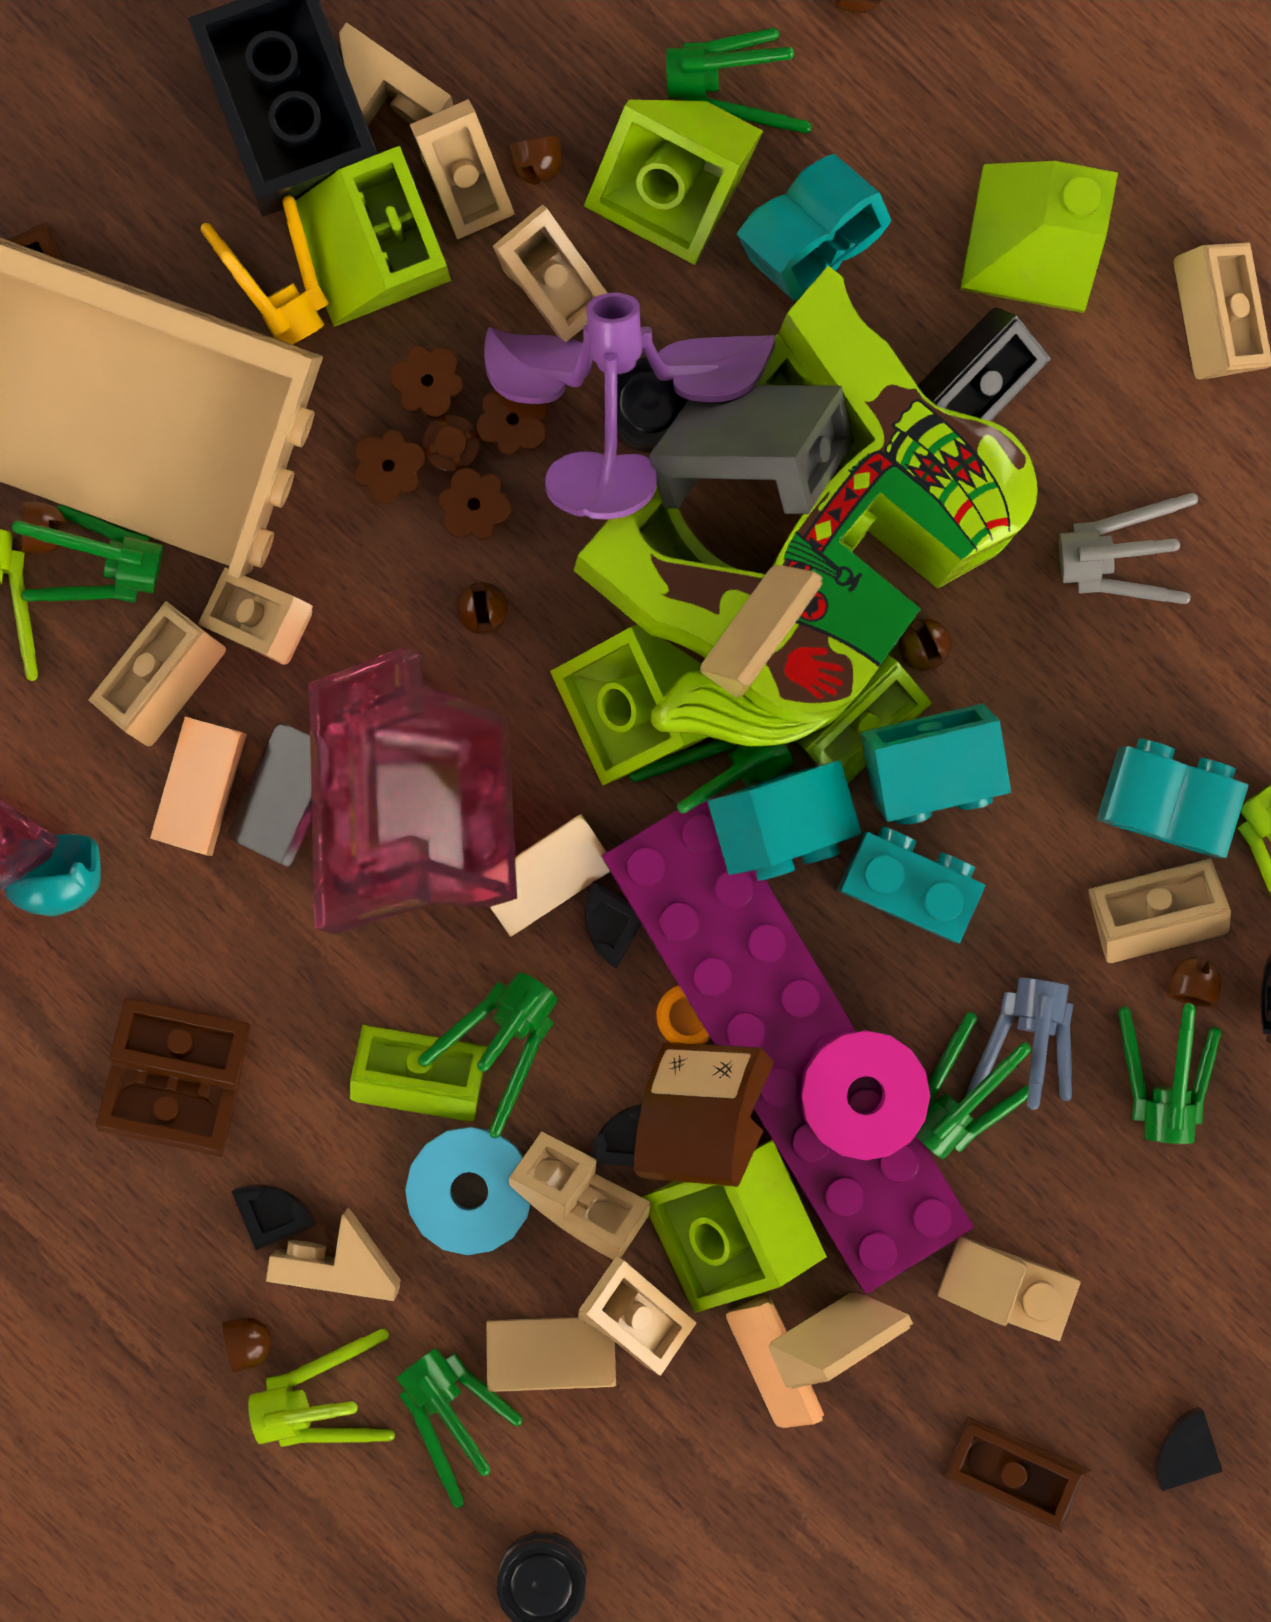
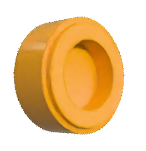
[656,985,710,1044]

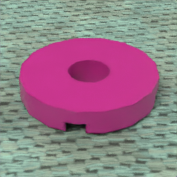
[800,1030,930,1161]

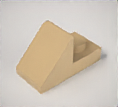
[339,22,453,126]
[410,99,515,240]
[493,205,607,343]
[198,568,313,665]
[266,1208,401,1301]
[937,1236,1081,1341]
[578,1256,696,1376]

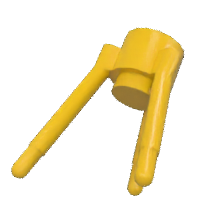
[200,195,329,345]

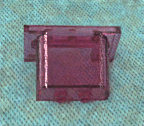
[309,647,517,934]

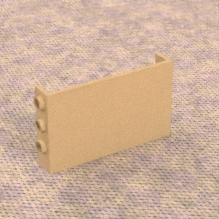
[0,238,323,579]

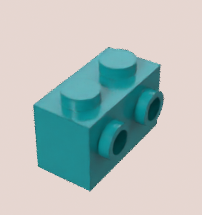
[860,703,1011,824]
[707,760,862,881]
[836,826,986,944]

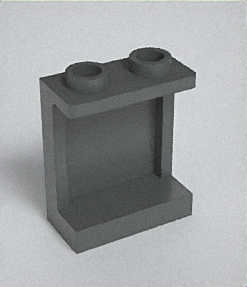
[649,385,854,514]

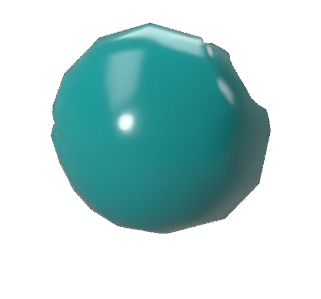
[2,834,101,917]

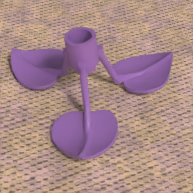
[484,293,775,519]

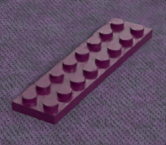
[601,795,974,1295]

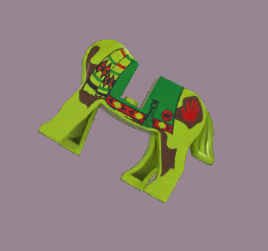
[573,265,1037,746]

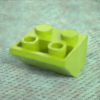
[295,146,451,327]

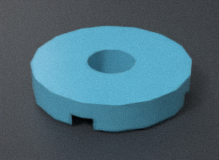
[405,1126,531,1255]

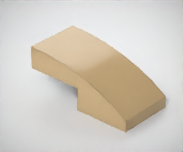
[509,1131,651,1260]

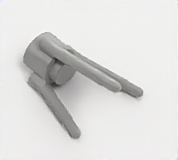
[1058,493,1198,604]

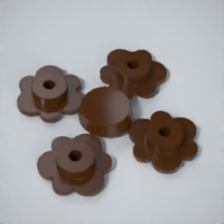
[354,346,548,540]

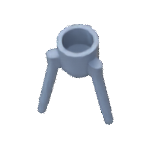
[965,977,1074,1114]

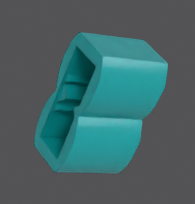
[737,154,892,301]
[1096,738,1249,858]

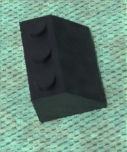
[188,0,378,217]

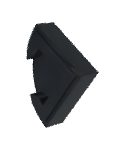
[585,881,642,969]
[591,1103,642,1166]
[232,1184,317,1250]
[1155,1407,1223,1491]

